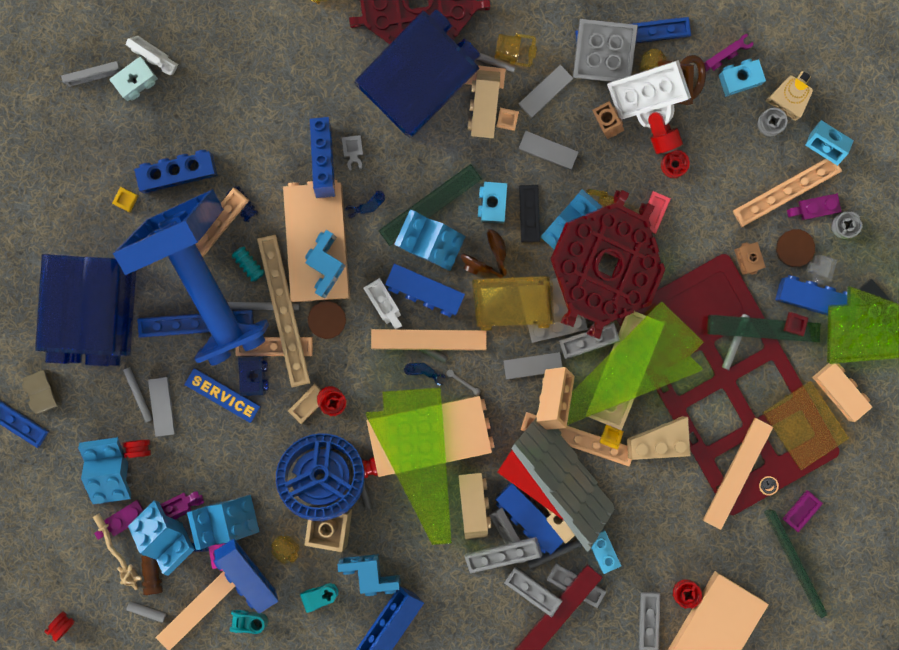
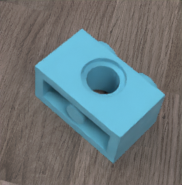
[718,59,766,97]
[805,120,854,166]
[478,182,507,224]
[591,529,621,574]

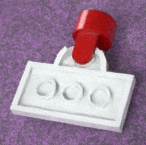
[607,60,691,155]

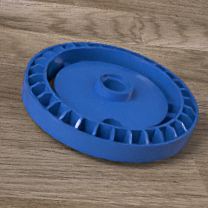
[276,433,365,521]

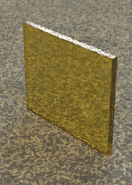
[762,381,849,470]

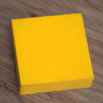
[112,187,139,213]
[599,424,624,450]

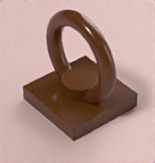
[658,55,706,105]

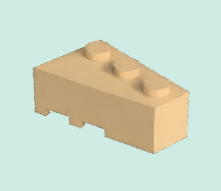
[468,70,500,138]
[627,416,690,460]
[459,473,491,539]

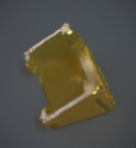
[472,276,554,331]

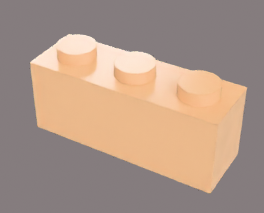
[812,363,872,422]
[536,367,575,430]

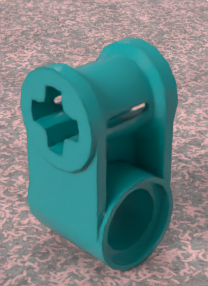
[300,583,339,613]
[229,610,268,634]

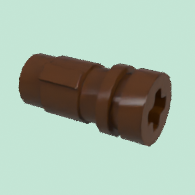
[141,555,163,595]

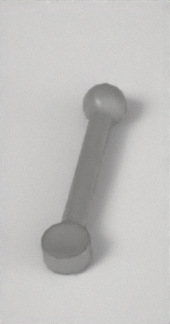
[446,370,481,396]

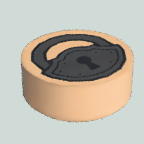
[759,476,779,495]

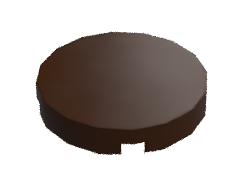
[776,229,815,267]
[308,301,346,339]

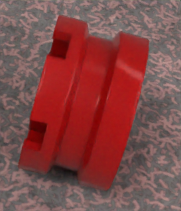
[661,150,690,178]
[317,386,346,416]
[122,439,151,458]
[673,580,702,609]
[44,611,75,642]

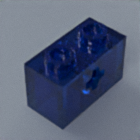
[238,356,269,396]

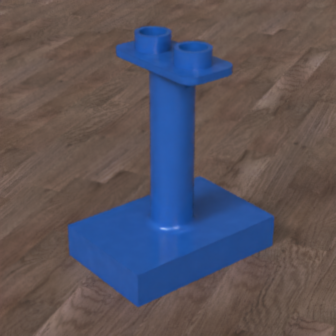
[113,189,269,366]

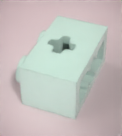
[109,57,158,101]

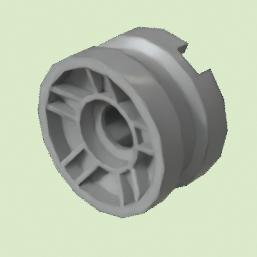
[757,107,788,137]
[831,211,862,239]

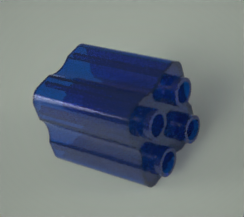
[354,9,481,138]
[35,254,136,366]

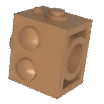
[592,101,624,139]
[734,242,766,275]

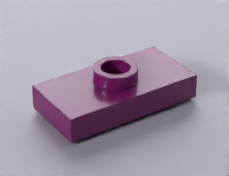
[782,490,823,532]

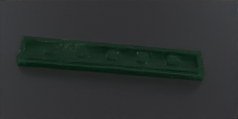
[378,164,482,246]
[707,315,821,342]
[764,509,827,619]

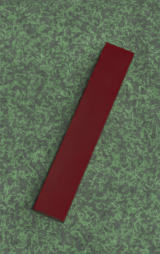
[514,564,603,650]

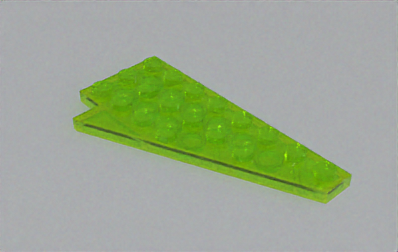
[827,286,899,364]
[567,301,704,425]
[366,387,452,545]

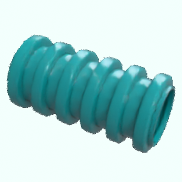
[231,246,265,282]

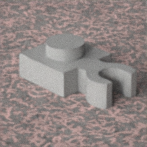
[342,135,363,170]

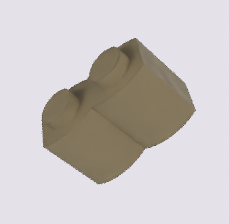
[22,370,62,414]

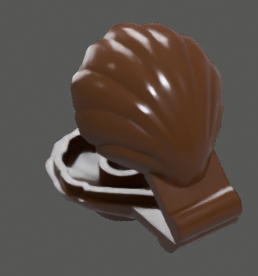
[460,229,507,278]

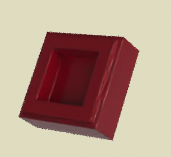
[784,312,809,336]

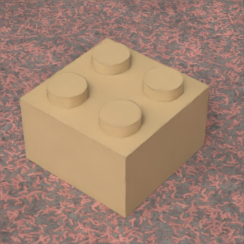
[304,505,352,552]

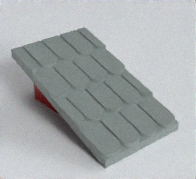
[497,418,615,552]

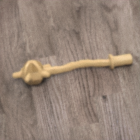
[93,513,142,590]

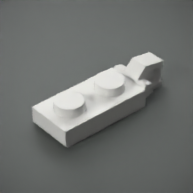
[125,36,178,75]
[364,278,402,330]

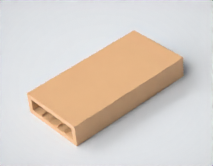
[283,180,350,302]
[366,396,495,477]
[668,571,769,650]

